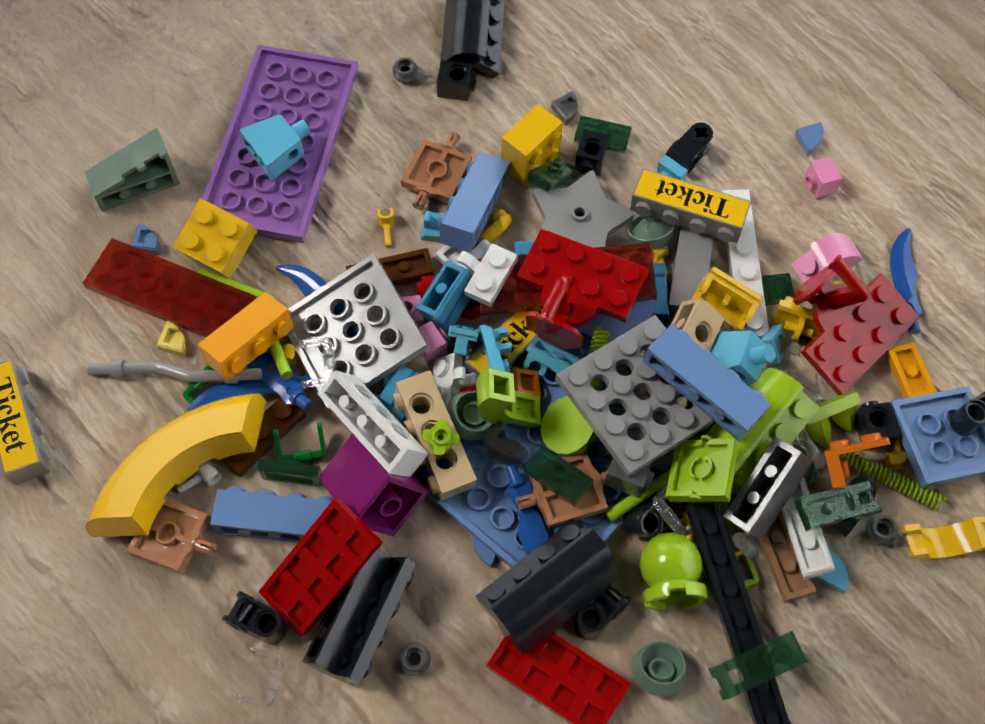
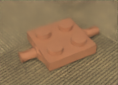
[401,132,472,210]
[516,451,608,529]
[126,499,217,574]

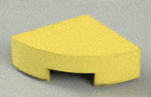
[156,321,187,357]

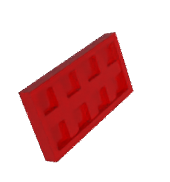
[258,498,383,637]
[486,632,631,724]

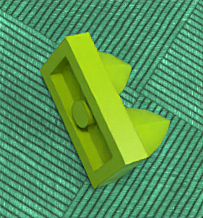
[805,392,861,448]

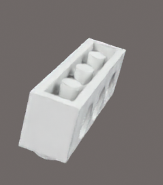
[317,370,429,477]

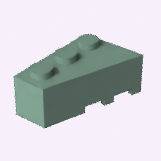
[85,128,180,212]

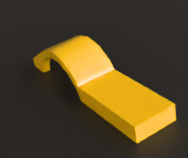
[900,516,985,560]

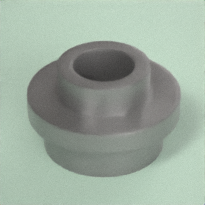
[393,57,418,83]
[866,514,898,545]
[399,642,431,676]

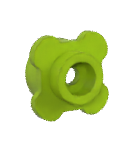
[422,419,460,456]

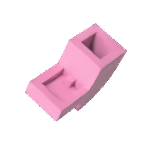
[791,233,863,283]

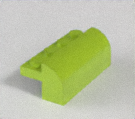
[705,367,820,496]

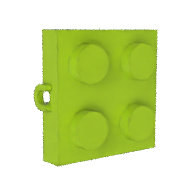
[665,435,740,502]

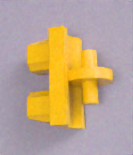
[771,296,819,342]

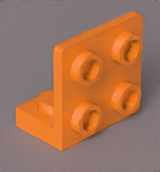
[824,432,890,489]

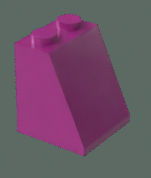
[319,433,430,537]

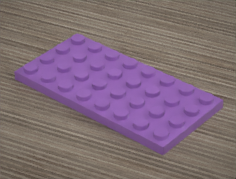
[202,45,359,243]

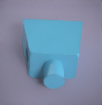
[240,115,311,181]
[710,330,775,385]

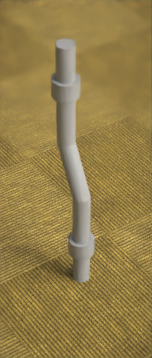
[87,360,262,384]

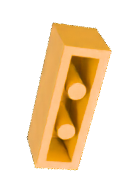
[197,292,294,381]

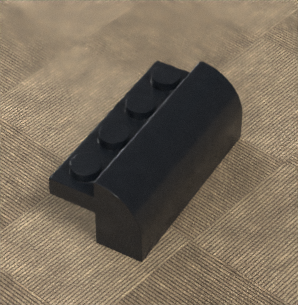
[440,0,505,78]
[475,519,622,656]
[302,549,416,687]

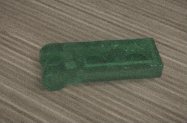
[794,481,883,531]
[708,631,808,701]

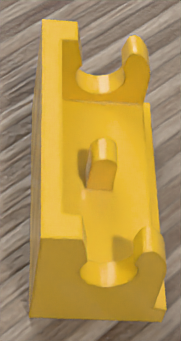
[691,266,763,331]

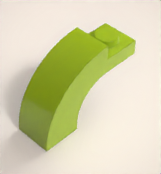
[476,368,541,428]

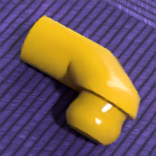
[480,209,512,243]

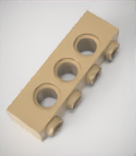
[639,297,725,409]
[392,370,477,501]

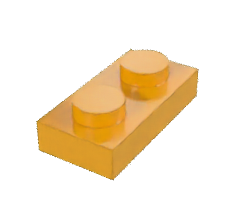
[884,342,937,399]

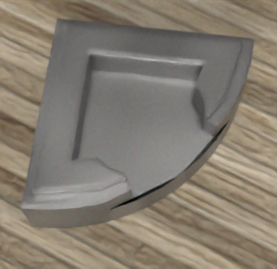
[551,91,577,125]

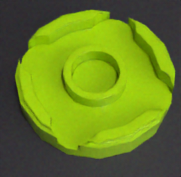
[540,396,597,457]

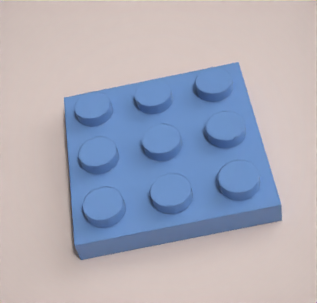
[890,386,985,488]

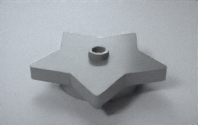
[532,170,634,251]

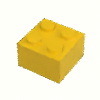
[501,104,563,187]
[173,198,257,279]

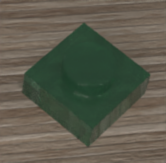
[761,273,795,306]

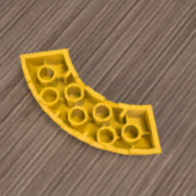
[85,393,267,537]

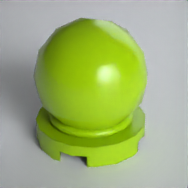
[639,532,707,611]

